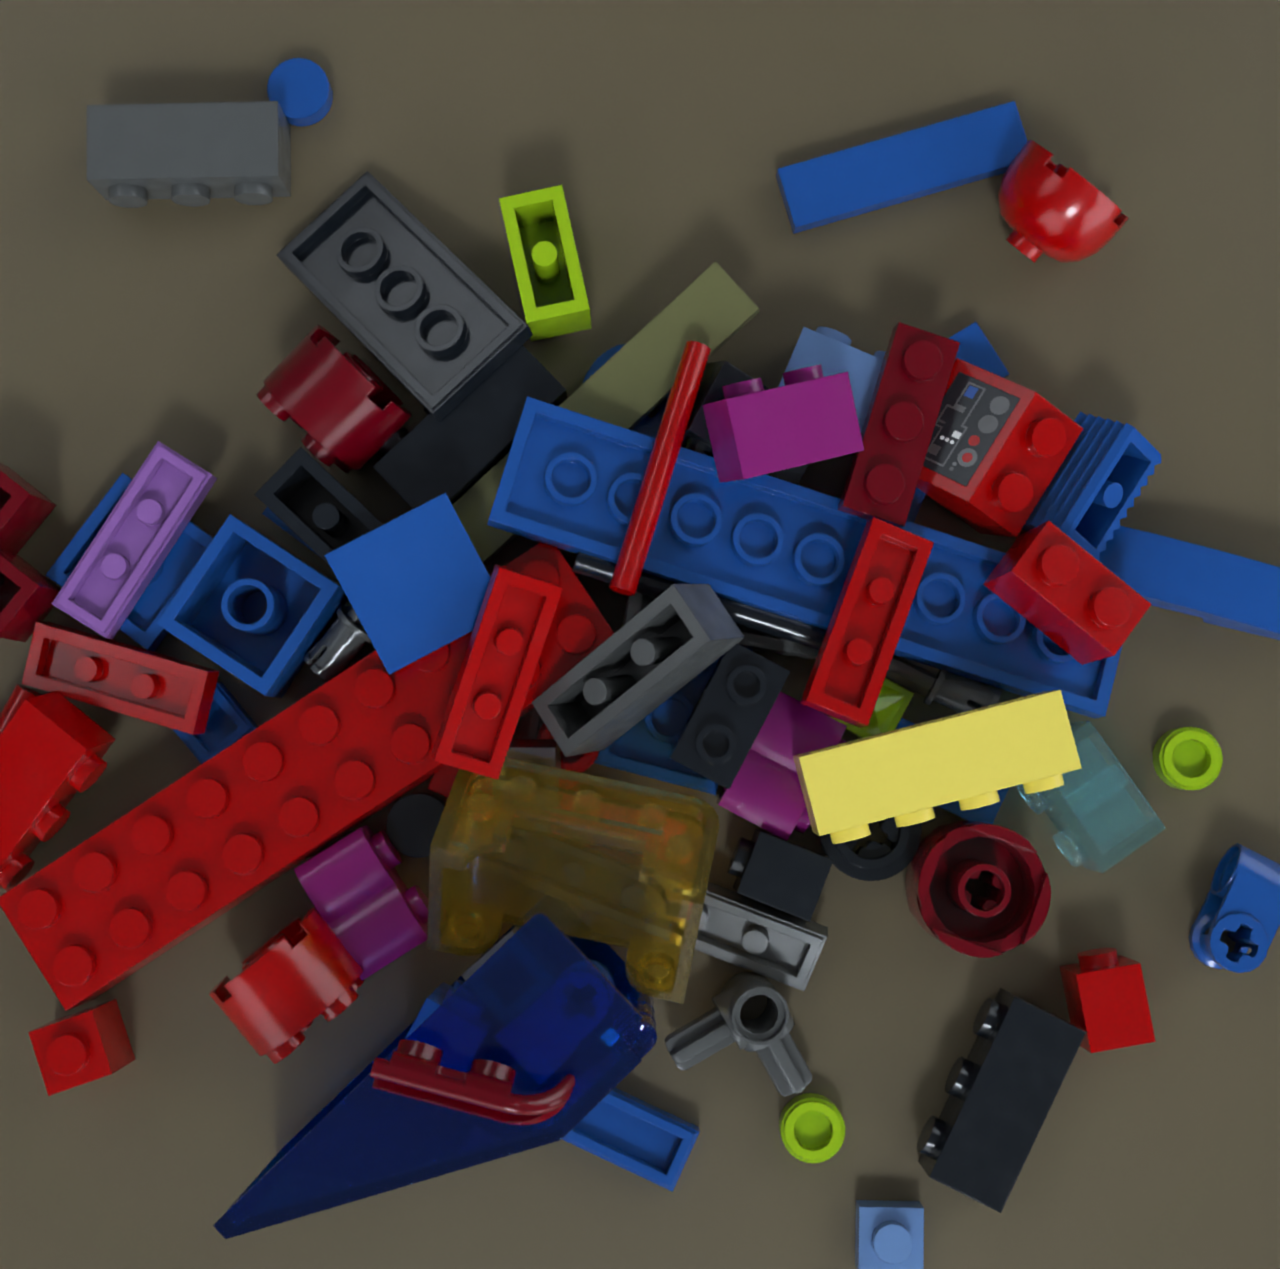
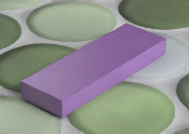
[52,441,217,640]

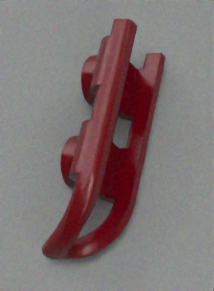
[370,1039,576,1125]

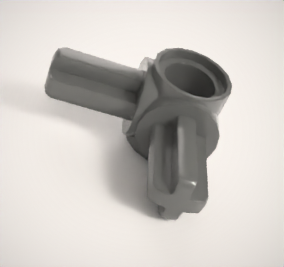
[664,971,812,1097]

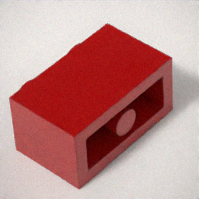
[983,520,1152,665]

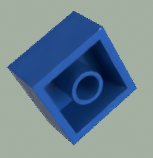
[156,514,348,698]

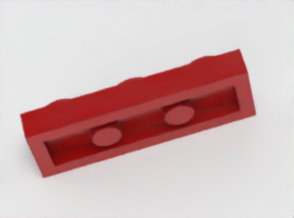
[800,517,934,728]
[431,564,563,780]
[21,622,220,735]

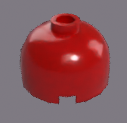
[998,140,1129,263]

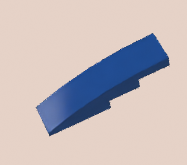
[1099,526,1280,640]

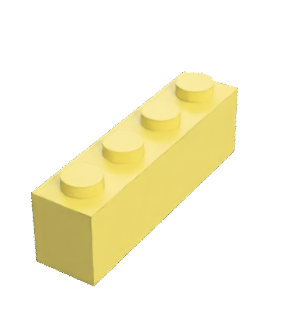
[793,690,1082,844]

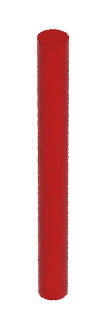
[609,341,711,596]

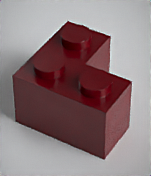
[0,463,61,642]

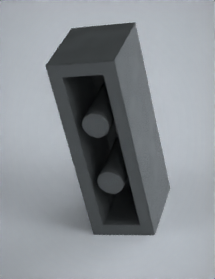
[87,101,291,208]
[531,584,745,757]

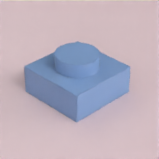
[855,1200,924,1269]

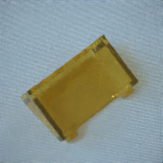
[427,757,719,1004]

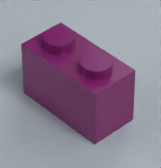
[702,364,864,483]

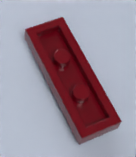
[838,322,960,528]

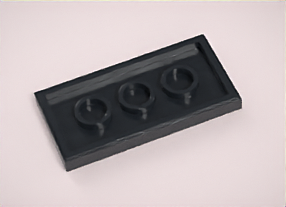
[276,171,533,422]

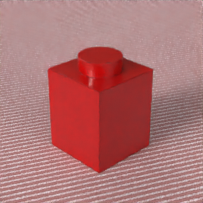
[1059,948,1156,1053]
[28,999,136,1096]

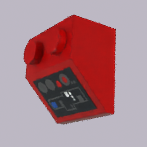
[917,358,1084,537]

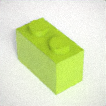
[499,185,592,342]

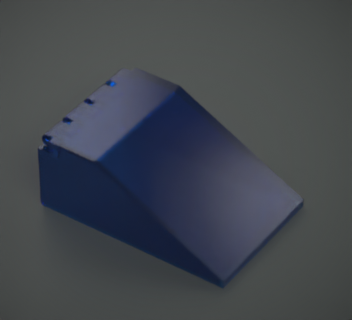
[213,893,657,1239]

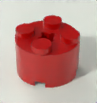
[209,907,365,1064]

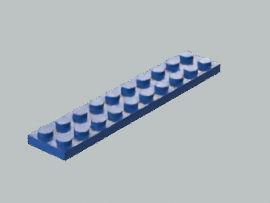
[487,396,1123,719]

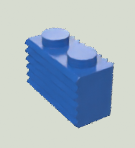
[1022,411,1161,561]

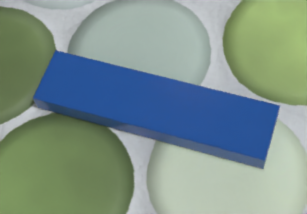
[776,101,1028,234]

